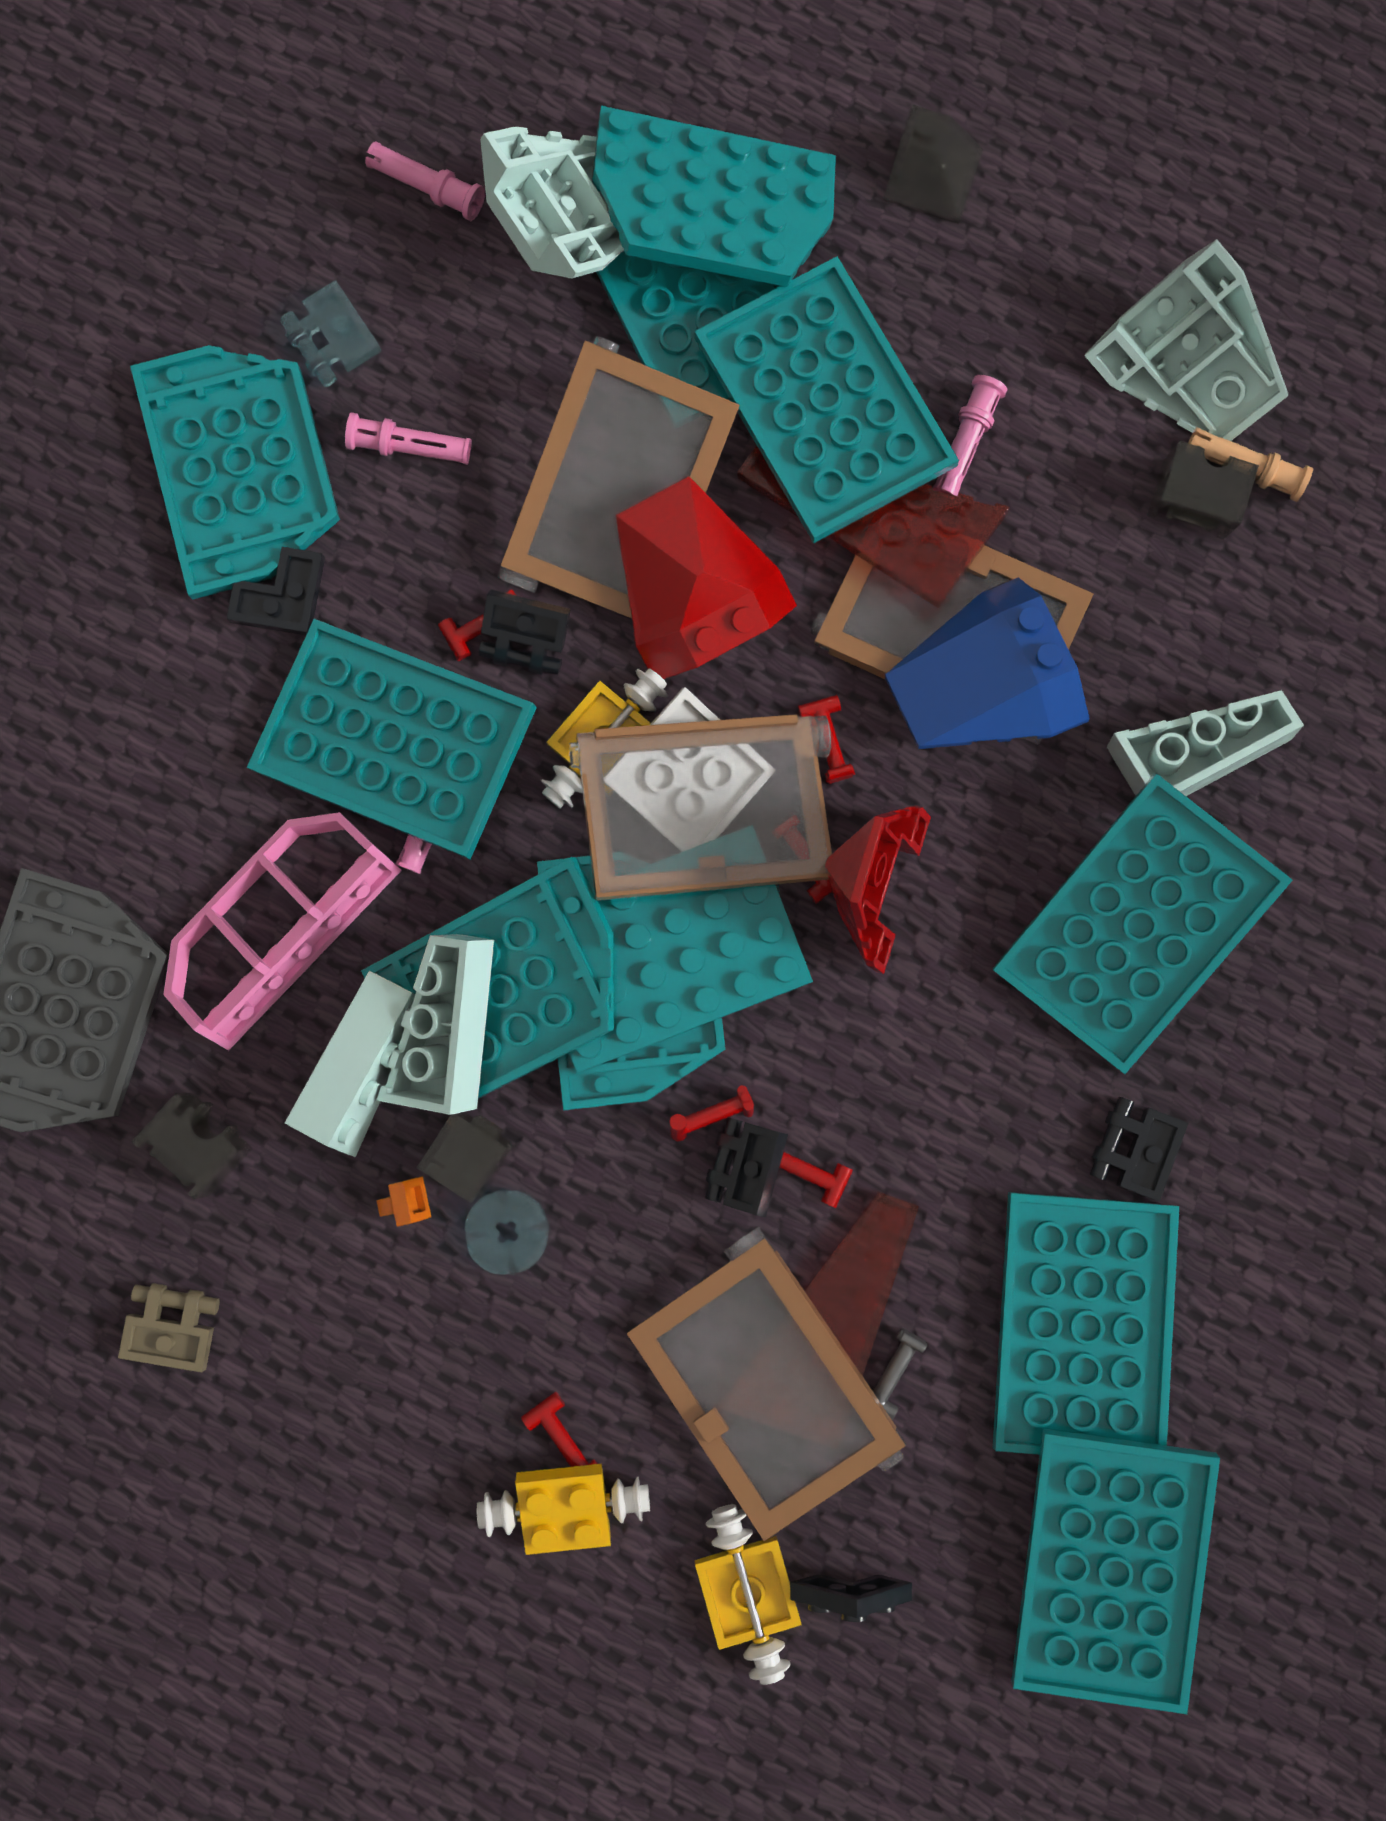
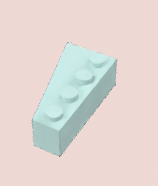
[1107,690,1304,796]
[376,934,494,1115]
[285,971,415,1157]

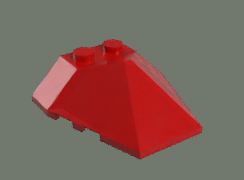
[615,476,797,679]
[825,805,931,974]

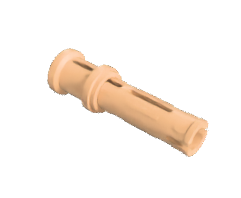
[1185,427,1313,502]

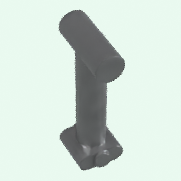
[873,1328,927,1420]

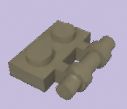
[118,1283,220,1373]

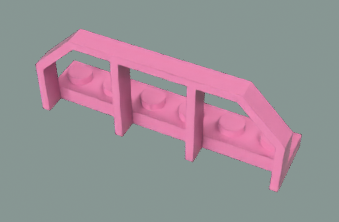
[163,812,402,1051]

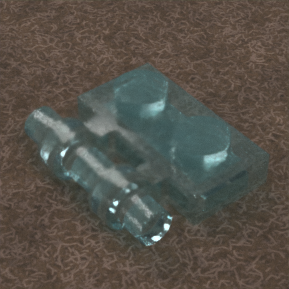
[280,280,381,387]

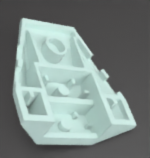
[480,127,624,278]
[1085,239,1288,441]

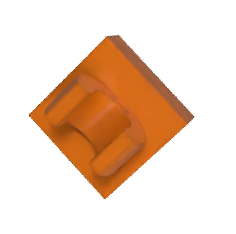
[376,1176,432,1227]

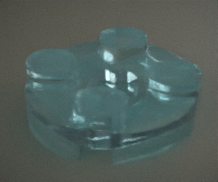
[465,1189,550,1275]

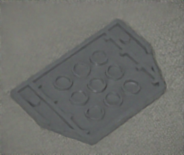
[0,868,169,1132]

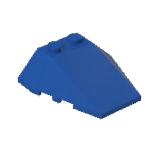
[885,577,1090,749]

